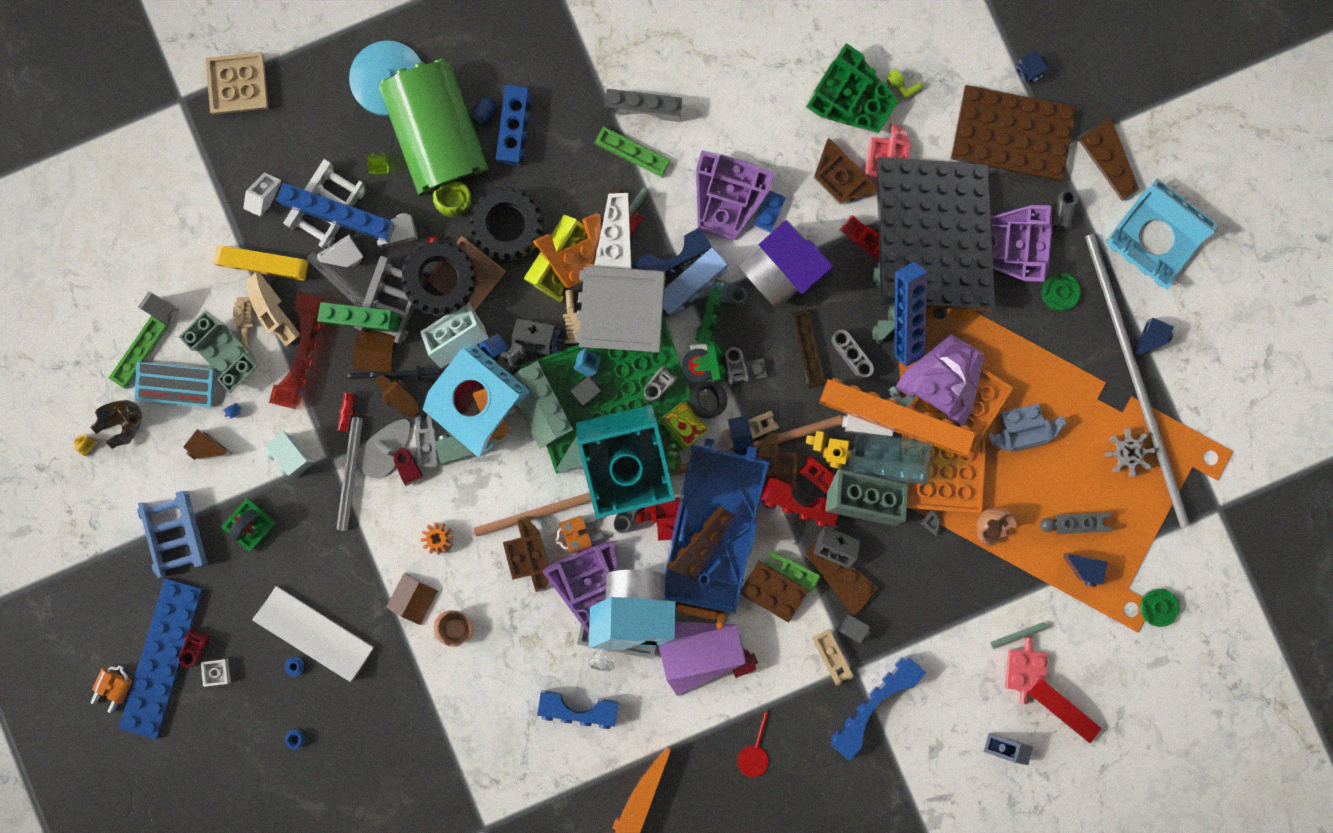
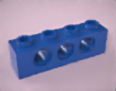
[496,85,532,166]

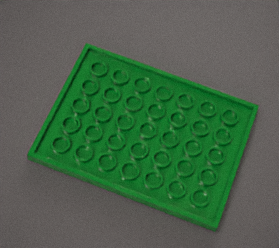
[519,315,691,474]

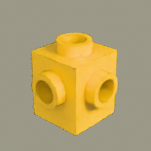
[823,438,852,469]

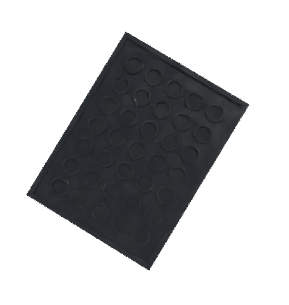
[876,157,995,311]

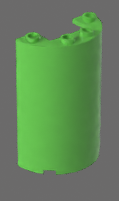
[378,58,489,196]

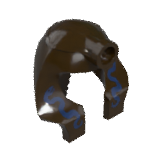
[90,399,142,449]

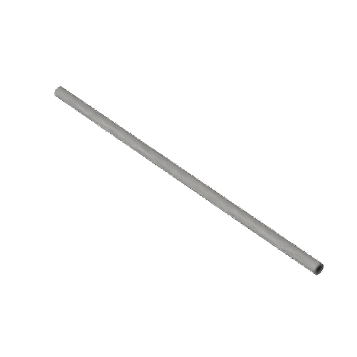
[1085,234,1190,528]

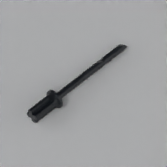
[346,366,442,381]

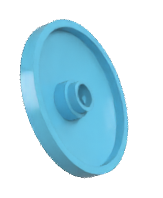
[349,41,421,117]

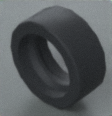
[689,381,728,419]

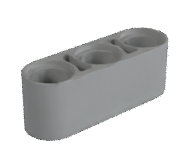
[831,330,874,379]

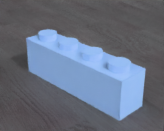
[663,247,729,315]

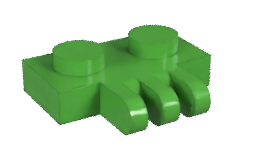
[667,436,683,475]

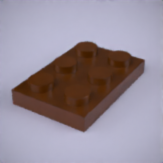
[740,560,809,623]

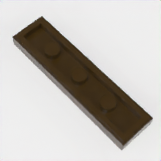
[791,309,827,388]

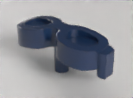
[551,328,565,353]

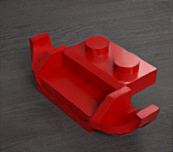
[637,498,680,541]

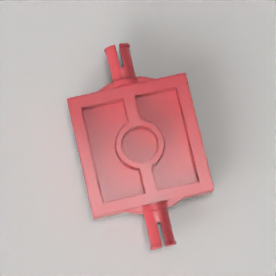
[1005,637,1048,704]

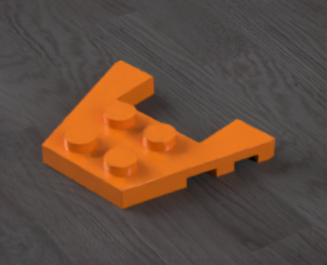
[533,213,601,288]

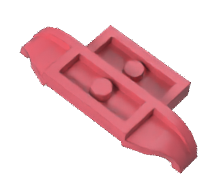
[865,123,911,177]

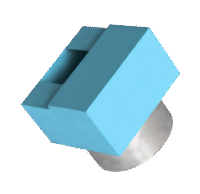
[589,570,675,650]

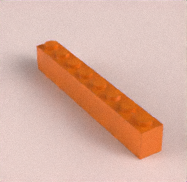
[819,378,976,457]

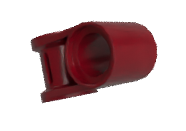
[393,448,423,486]
[178,629,210,667]

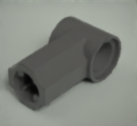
[1053,189,1079,229]

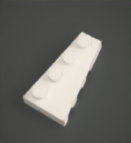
[594,193,631,269]

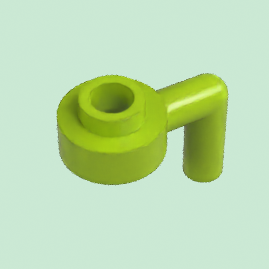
[887,68,923,99]

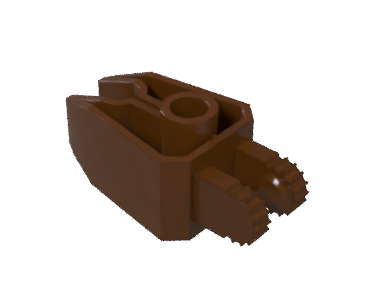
[376,375,421,418]

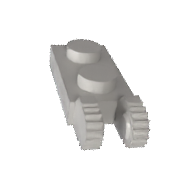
[415,414,438,468]

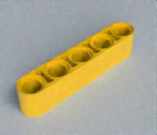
[214,245,309,281]

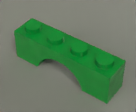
[317,302,400,333]

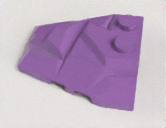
[895,334,985,427]

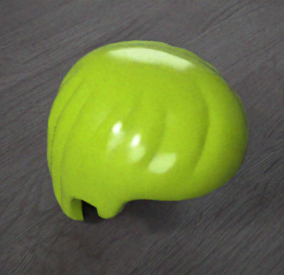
[433,182,471,217]

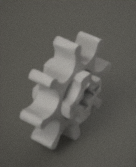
[1104,428,1155,477]

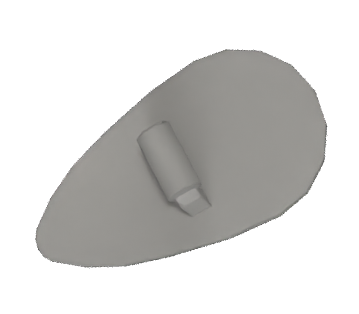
[357,419,410,478]

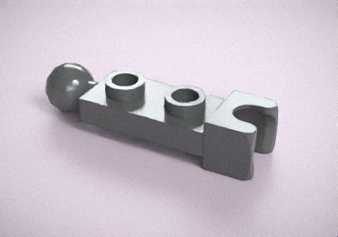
[1040,512,1112,534]

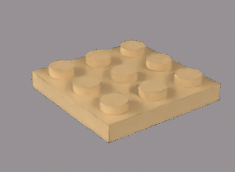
[205,52,269,115]

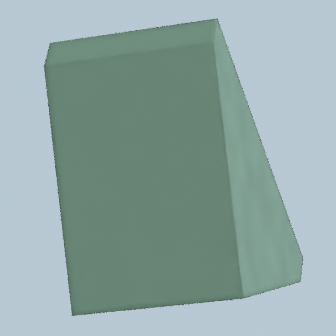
[556,436,583,472]

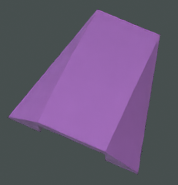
[542,540,617,634]
[659,621,746,696]

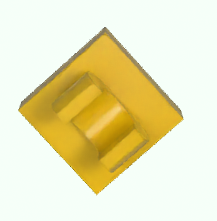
[806,431,829,453]

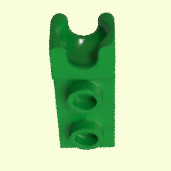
[695,288,723,344]

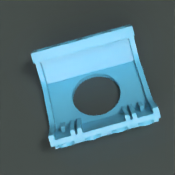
[1106,178,1218,290]
[423,344,530,457]

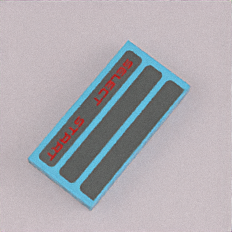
[135,362,215,408]

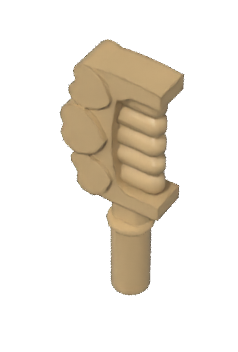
[563,290,581,344]
[233,297,254,348]

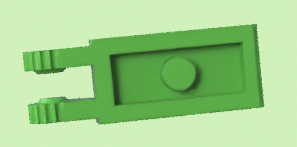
[765,552,820,593]

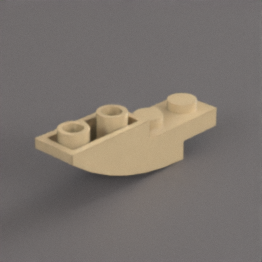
[246,271,300,346]

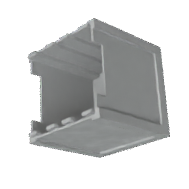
[576,266,666,352]

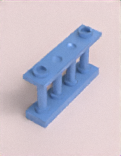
[137,491,208,578]

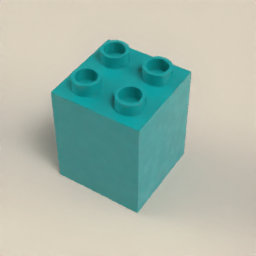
[576,405,675,519]

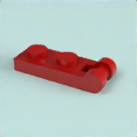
[798,456,835,494]

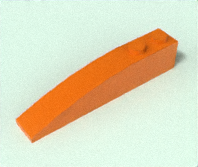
[612,747,671,833]

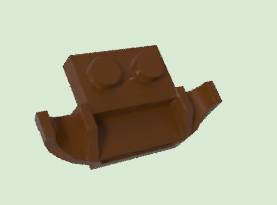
[758,433,797,509]
[503,516,549,592]

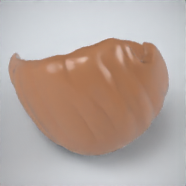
[976,508,1017,546]
[433,610,474,647]

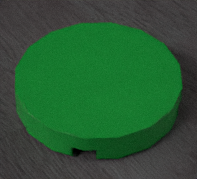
[1041,273,1081,312]
[1139,588,1180,627]

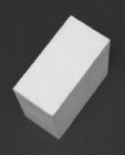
[201,659,231,687]

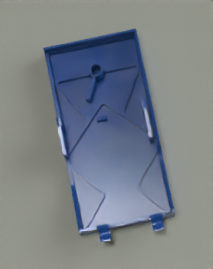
[664,438,770,614]

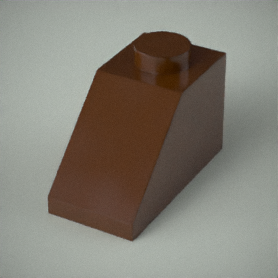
[183,429,232,460]

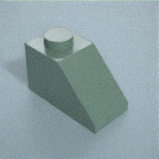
[434,434,475,464]

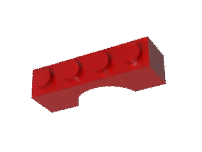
[760,477,839,527]

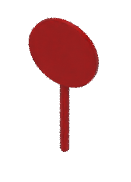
[737,711,769,777]

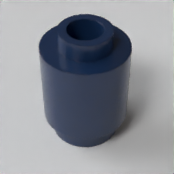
[470,97,498,126]

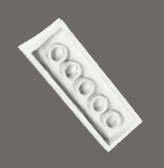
[252,586,374,682]

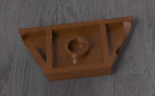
[814,138,877,205]

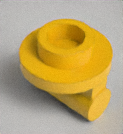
[73,434,98,457]

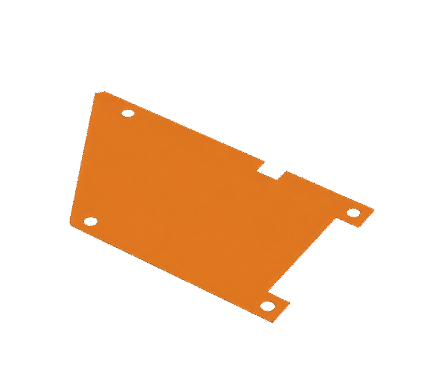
[899,307,1233,633]

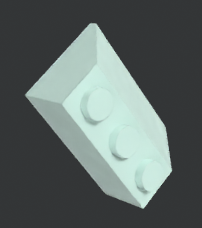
[421,302,488,368]

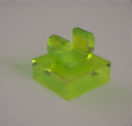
[366,152,389,174]

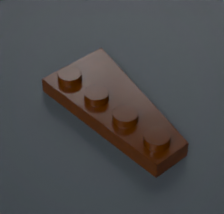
[1078,117,1139,201]
[666,506,736,581]
[805,540,878,617]

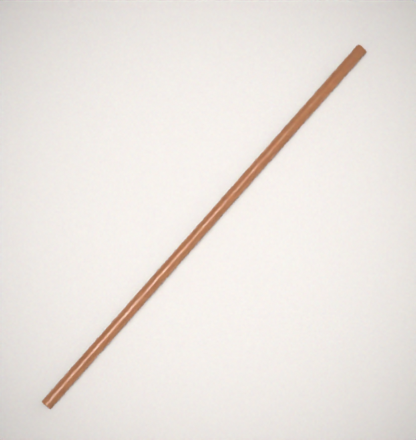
[474,415,843,537]

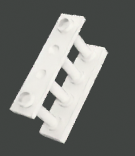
[283,159,366,249]

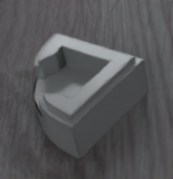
[920,510,940,536]

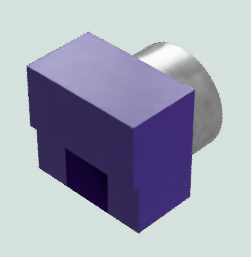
[740,220,836,309]

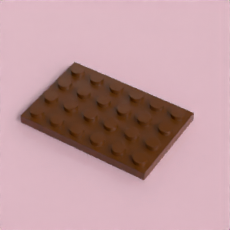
[950,85,1077,182]

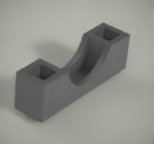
[604,89,682,122]

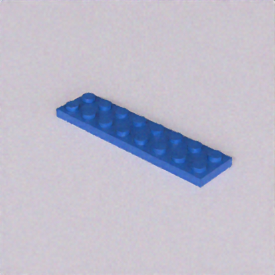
[119,579,203,739]

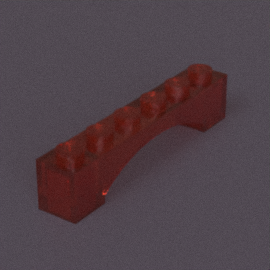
[269,292,325,410]

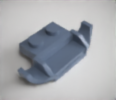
[989,404,1066,452]

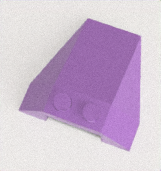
[696,150,775,240]
[990,205,1052,282]

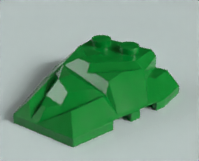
[806,43,899,133]

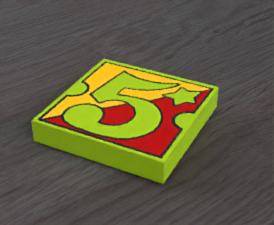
[659,401,709,450]

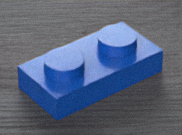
[753,190,786,233]

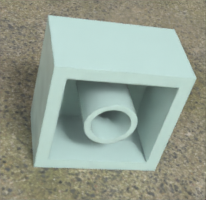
[264,431,315,477]

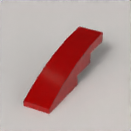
[839,215,880,262]
[1028,678,1102,743]

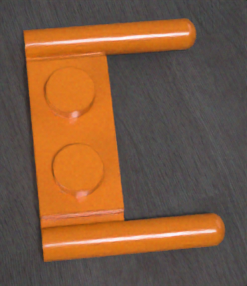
[669,600,725,630]

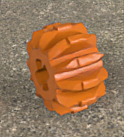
[420,522,454,555]

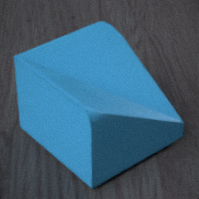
[574,348,601,377]

